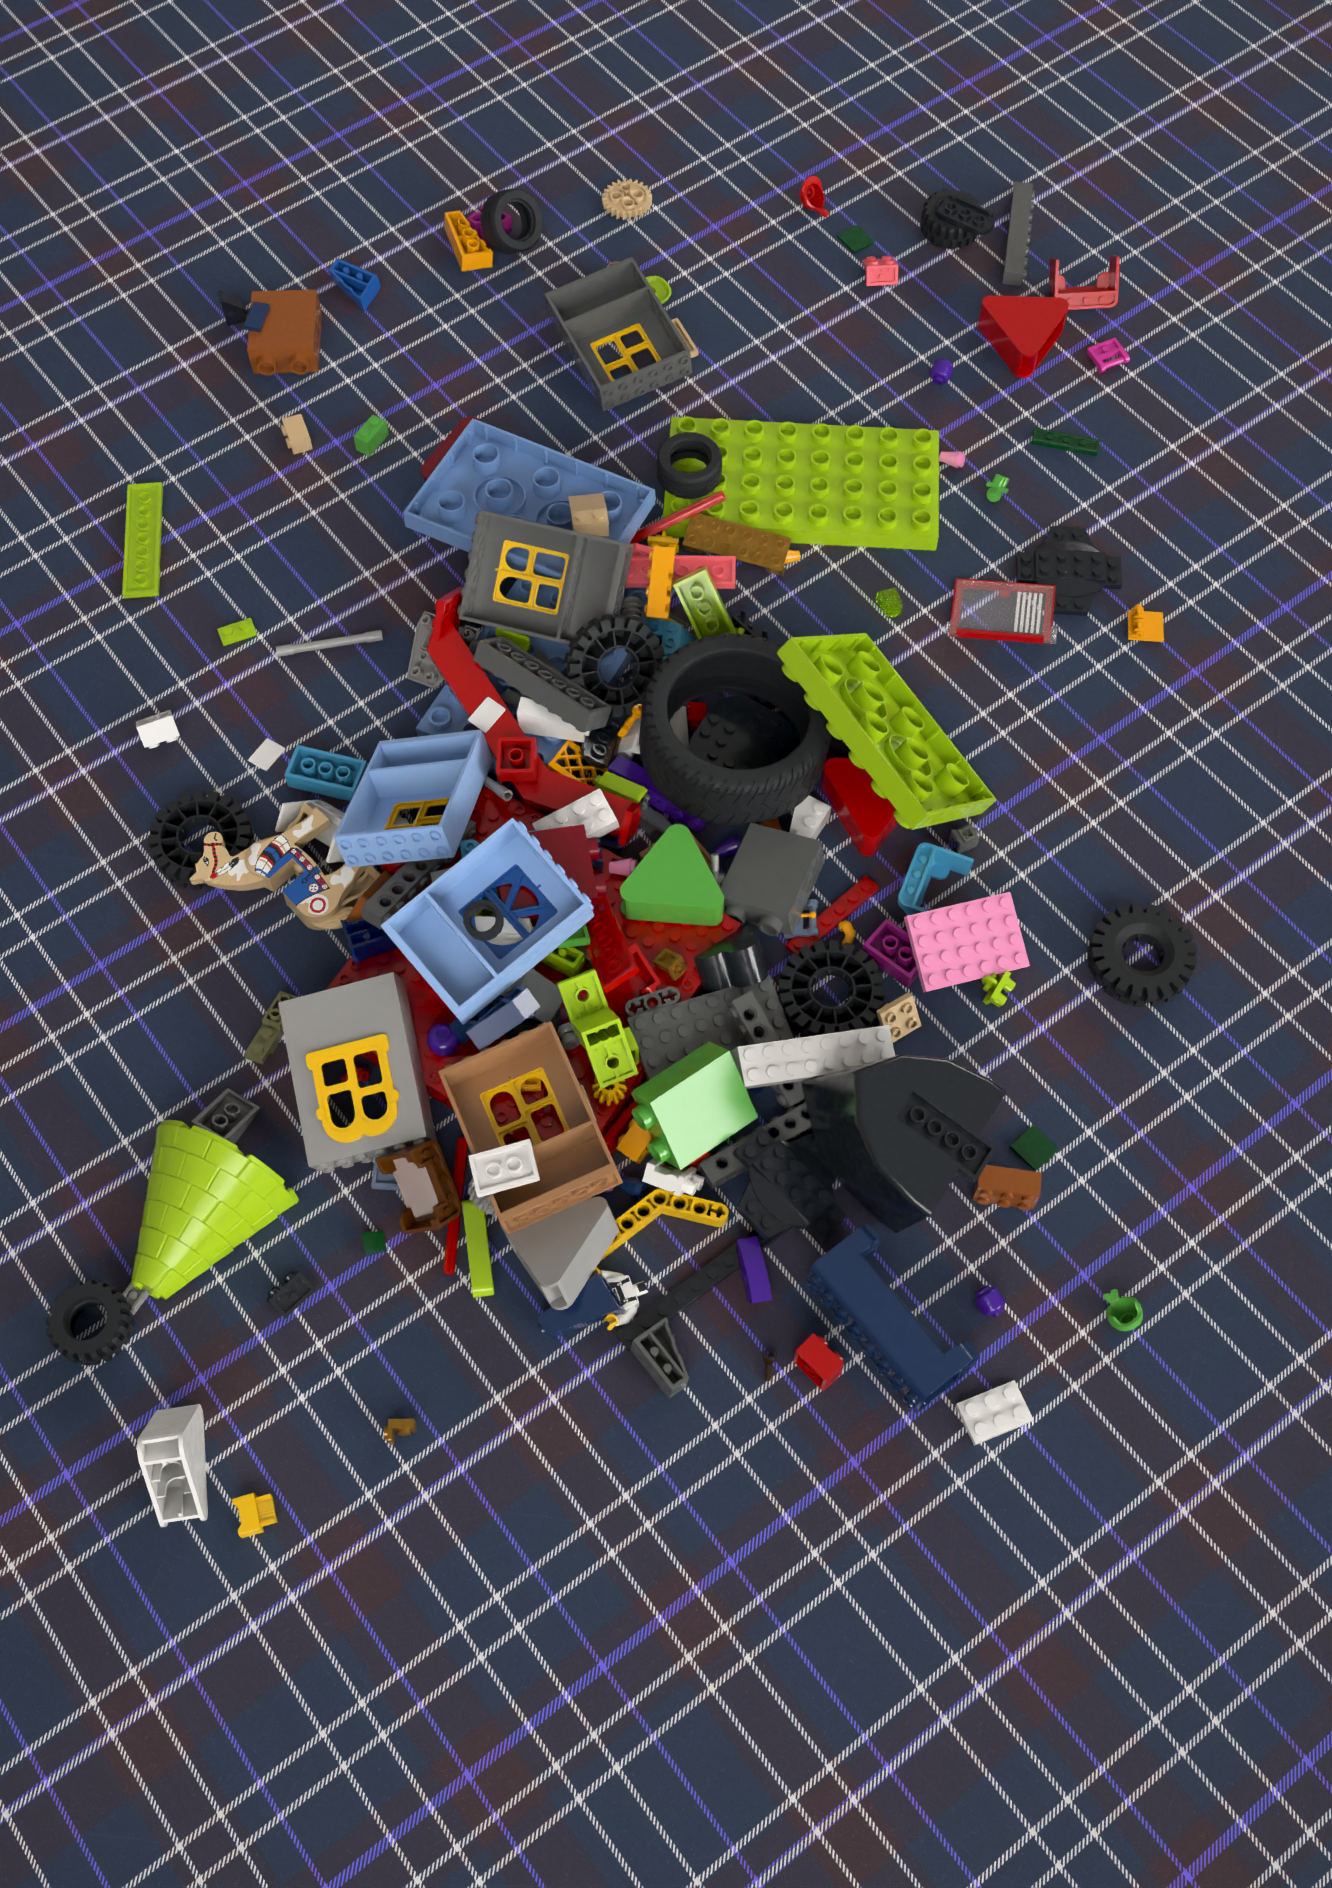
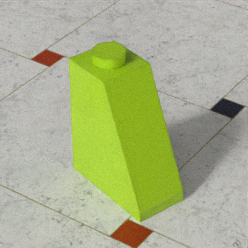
[593,771,648,803]

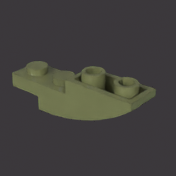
[244,991,297,1064]

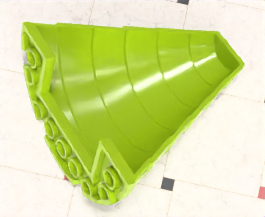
[130,1120,299,1300]

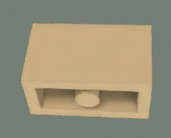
[281,414,313,454]

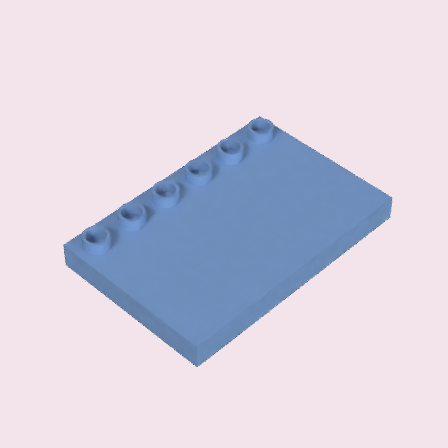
[403,419,655,589]

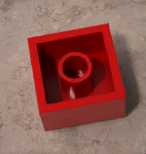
[496,737,538,781]
[793,1333,844,1392]

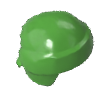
[1103,1289,1143,1331]

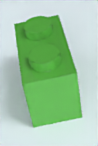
[353,415,389,457]

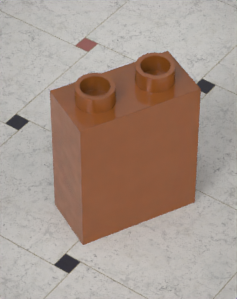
[247,290,322,375]

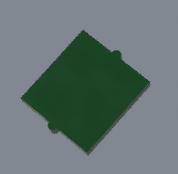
[837,224,875,254]
[1010,1125,1059,1172]

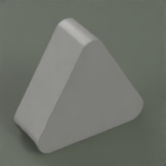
[500,1197,619,1310]

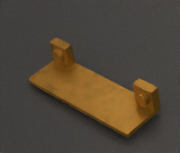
[682,513,791,576]

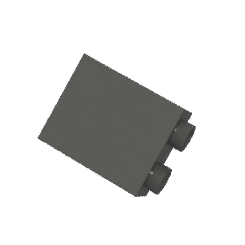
[720,823,825,936]

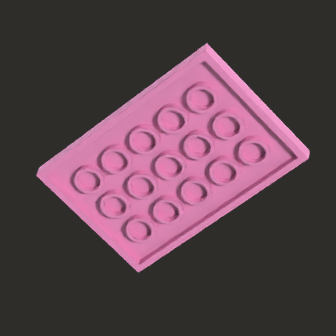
[904,892,1030,993]

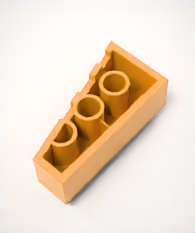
[444,210,493,272]

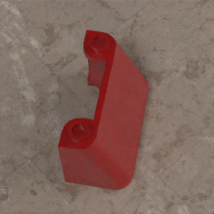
[577,943,661,1012]

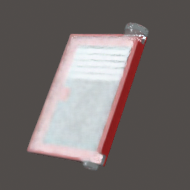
[946,578,1058,644]

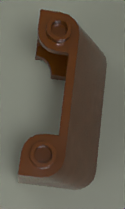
[375,1140,462,1235]

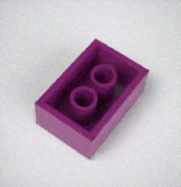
[862,918,919,988]

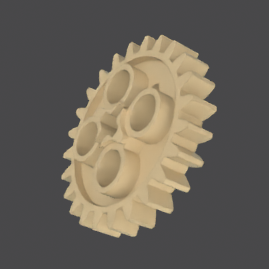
[602,178,652,220]

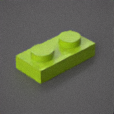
[217,618,257,646]

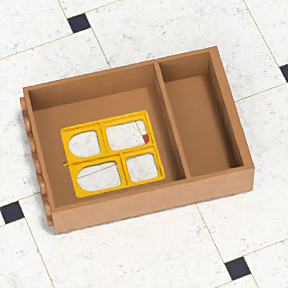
[438,1021,623,1235]

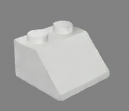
[136,710,180,749]

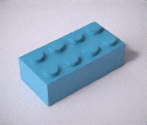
[284,745,368,801]

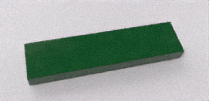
[1031,428,1100,456]

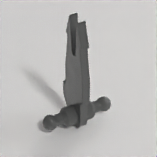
[638,794,672,832]

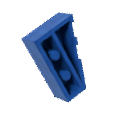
[329,258,381,311]

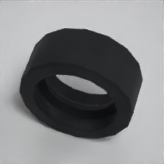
[463,900,504,941]

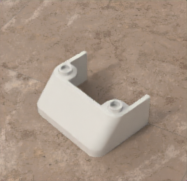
[275,800,345,863]

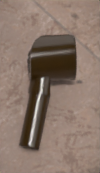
[763,1349,776,1381]

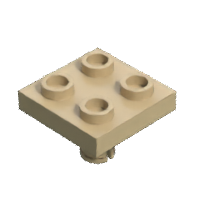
[876,992,922,1042]

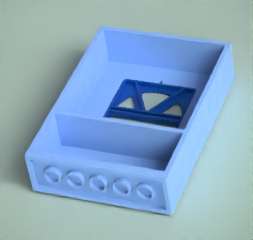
[380,818,594,1025]

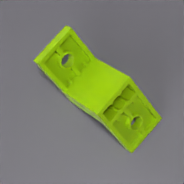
[557,969,639,1089]

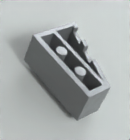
[630,1317,689,1399]

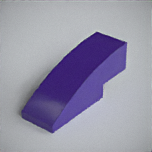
[736,1236,772,1304]

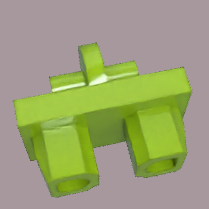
[982,970,1016,1007]

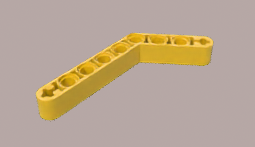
[600,1189,729,1261]

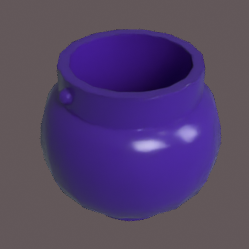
[427,1022,460,1056]

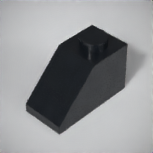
[217,290,247,326]

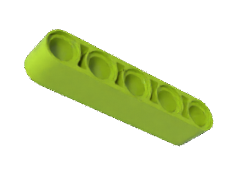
[462,1200,494,1298]

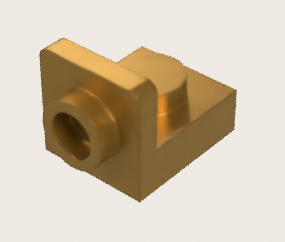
[653,948,687,981]
[384,1419,417,1445]

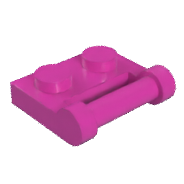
[1086,338,1130,373]

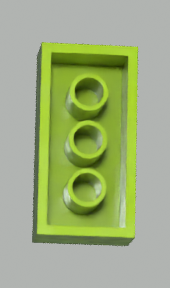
[673,566,736,640]

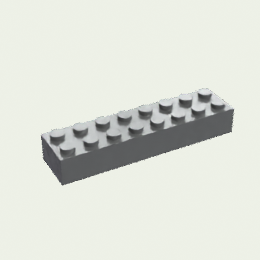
[473,636,612,733]

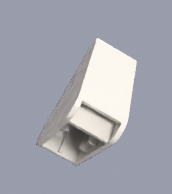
[137,1404,208,1527]

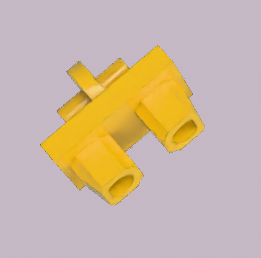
[648,530,679,555]

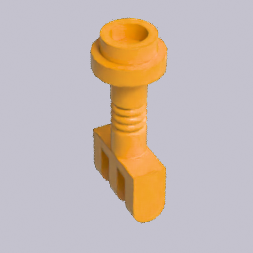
[618,704,642,738]

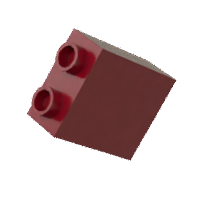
[496,824,606,920]

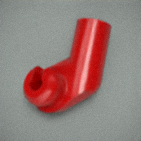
[340,1067,370,1083]

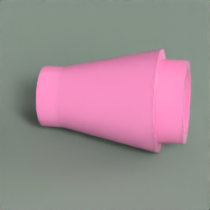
[939,451,965,468]
[609,858,638,876]

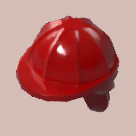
[799,176,829,218]

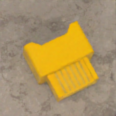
[232,1493,277,1538]

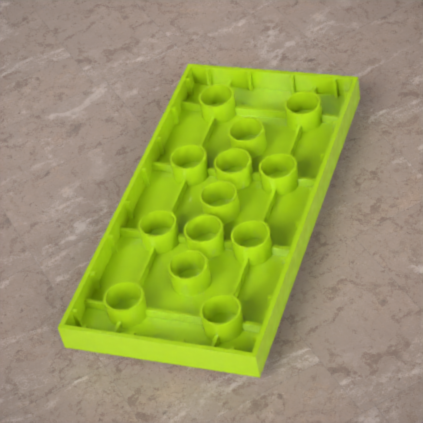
[662,416,939,551]

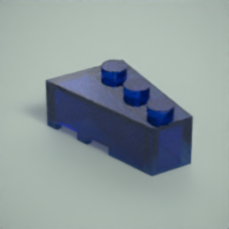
[340,919,398,963]

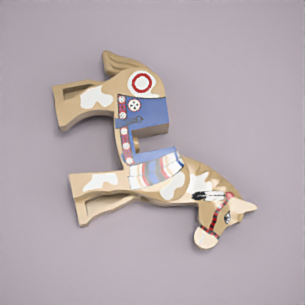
[190,802,381,930]

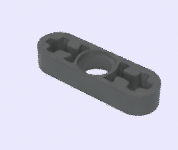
[625,987,680,1018]

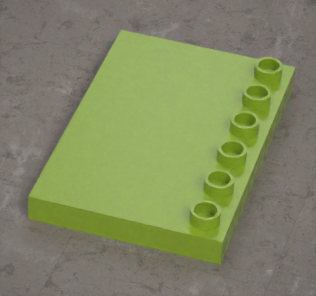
[777,633,997,830]

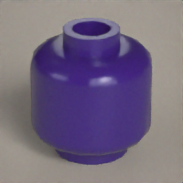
[929,358,953,385]
[974,1285,1006,1318]

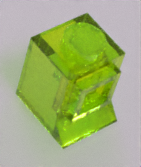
[875,588,903,618]

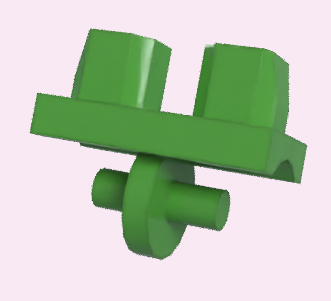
[986,474,1009,502]

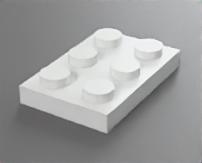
[468,1139,540,1198]
[956,1380,1033,1445]

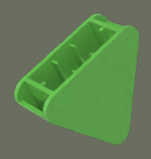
[620,824,724,926]

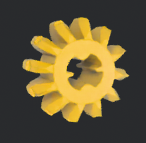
[592,1078,627,1106]

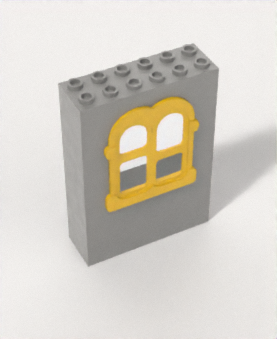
[278,972,437,1173]

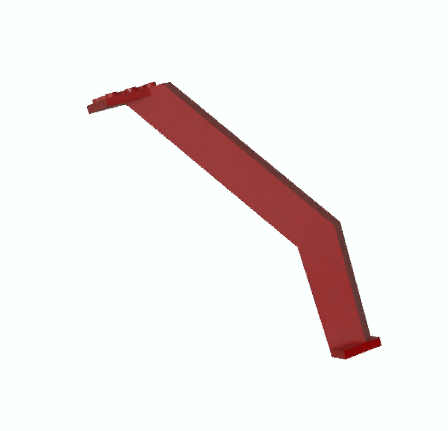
[427,586,642,846]

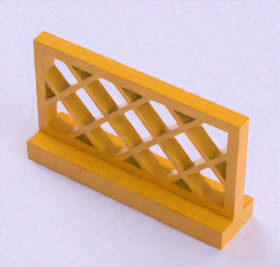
[547,740,608,784]

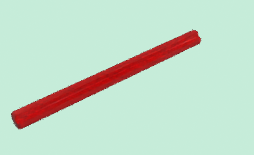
[630,491,726,544]
[443,1137,468,1275]

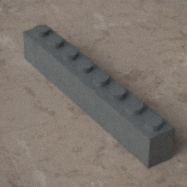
[1002,181,1035,286]

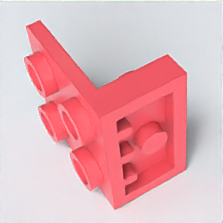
[862,256,898,286]

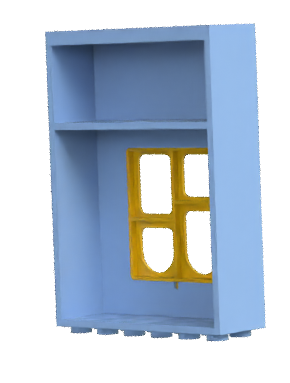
[334,729,493,867]

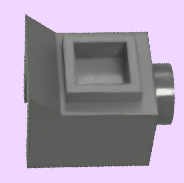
[949,824,980,854]

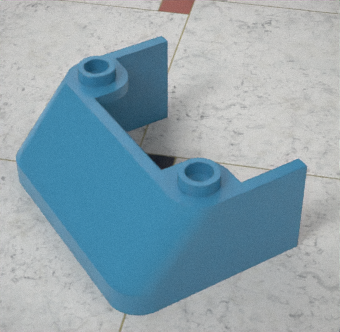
[897,842,974,916]

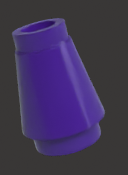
[714,837,741,858]

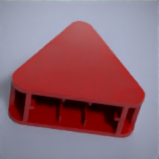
[978,295,1069,378]
[821,758,898,856]

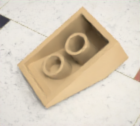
[568,493,609,537]

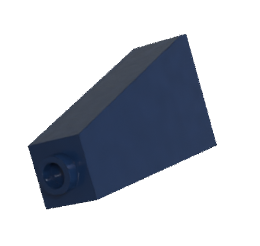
[537,1273,626,1337]

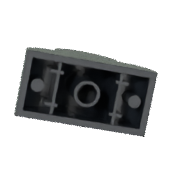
[694,924,768,993]

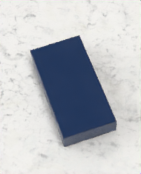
[244,302,270,332]

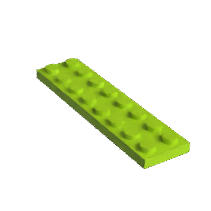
[122,482,163,598]

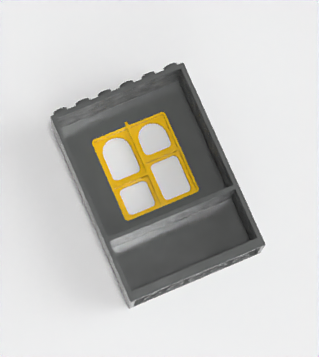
[544,257,693,412]
[457,510,634,653]

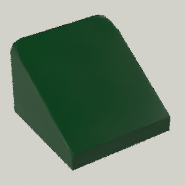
[361,1231,387,1256]

